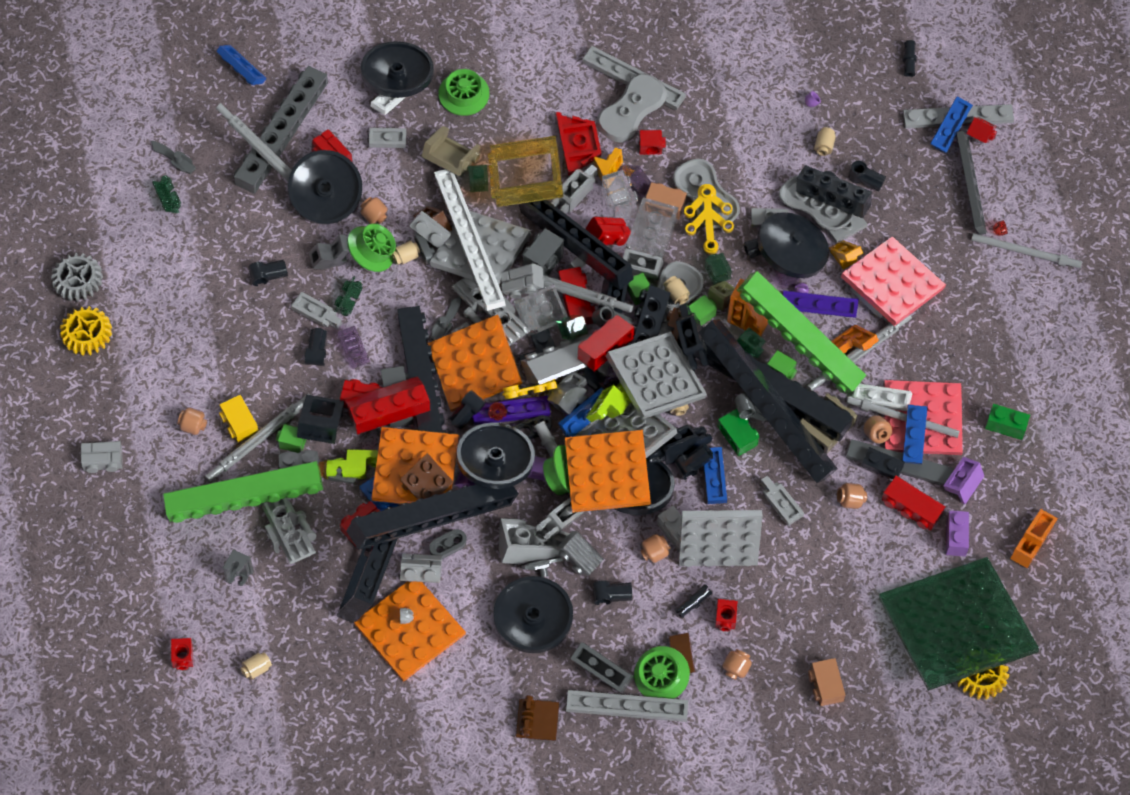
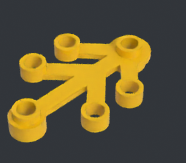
[684,184,734,255]
[502,379,557,399]

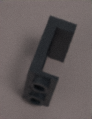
[297,394,344,444]

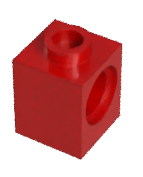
[966,116,997,143]
[639,130,666,155]
[715,599,738,632]
[171,638,193,670]

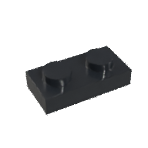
[861,447,905,479]

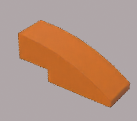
[1010,509,1058,569]

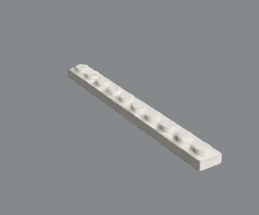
[434,169,506,311]

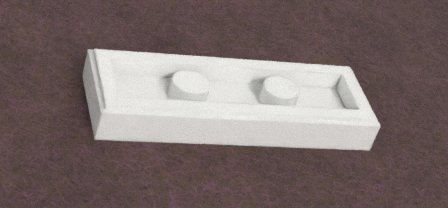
[853,384,912,411]

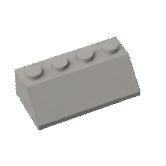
[521,333,591,385]

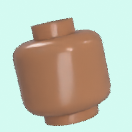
[360,197,388,224]
[177,407,208,435]
[864,415,892,444]
[837,483,867,509]
[640,534,671,563]
[722,649,752,680]

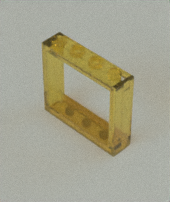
[488,136,564,207]

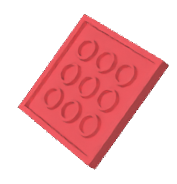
[841,236,946,326]
[884,380,963,455]

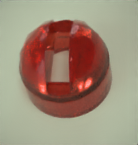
[993,220,1008,236]

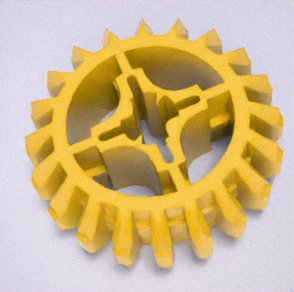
[60,306,112,356]
[954,646,1009,700]

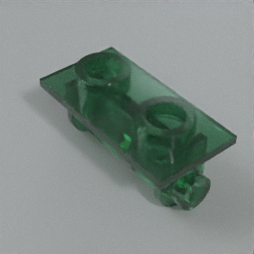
[152,175,181,213]
[334,276,363,316]

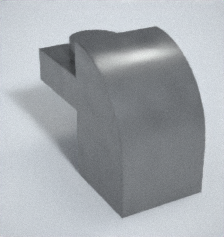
[309,234,349,270]
[547,382,588,415]

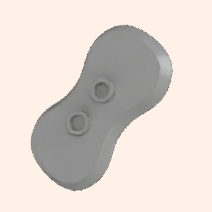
[596,74,667,143]
[673,159,740,228]
[779,176,855,231]
[642,261,704,336]

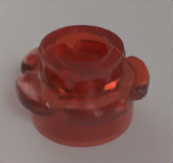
[488,402,507,421]

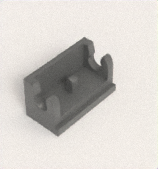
[223,550,254,586]

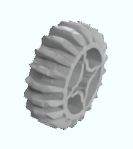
[51,253,103,302]

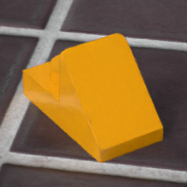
[594,148,623,187]
[829,240,863,269]

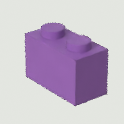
[946,511,969,557]

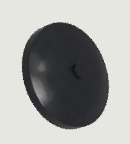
[361,41,434,98]
[288,150,362,225]
[757,212,829,278]
[456,423,535,489]
[614,458,675,515]
[493,576,573,653]

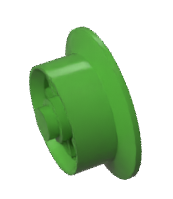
[439,69,489,116]
[347,224,396,272]
[543,445,570,495]
[634,646,690,699]

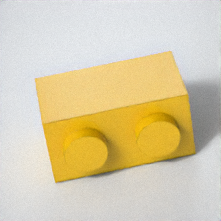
[219,395,258,442]

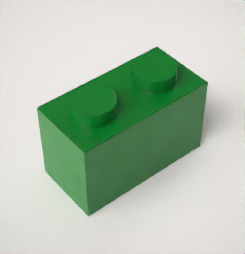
[985,404,1030,440]
[717,409,759,457]

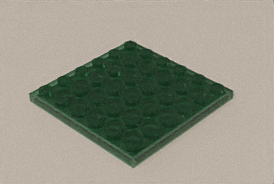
[879,557,1039,691]

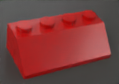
[345,376,430,434]

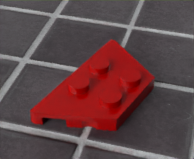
[556,112,601,176]

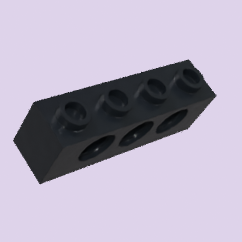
[796,165,872,218]
[626,285,670,346]

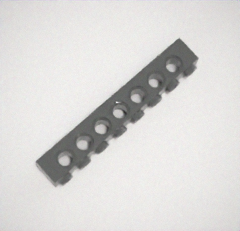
[234,66,328,194]

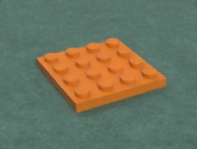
[428,314,523,412]
[372,427,459,504]
[565,430,651,513]
[354,581,466,682]

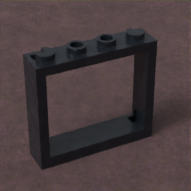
[336,539,397,623]

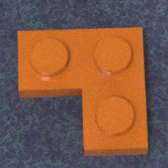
[831,325,879,353]

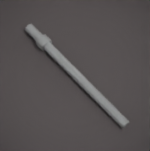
[971,233,1082,268]
[847,396,960,438]

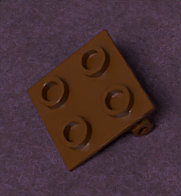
[400,453,453,499]
[516,695,559,741]

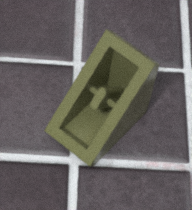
[708,281,735,311]

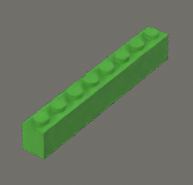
[737,271,866,394]
[163,461,323,523]

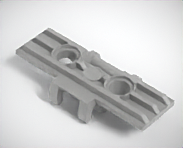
[452,277,530,346]
[261,498,316,564]

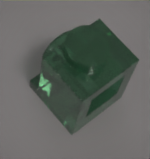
[737,327,766,358]

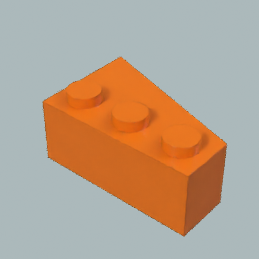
[727,278,768,337]

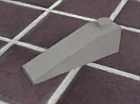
[499,518,570,564]

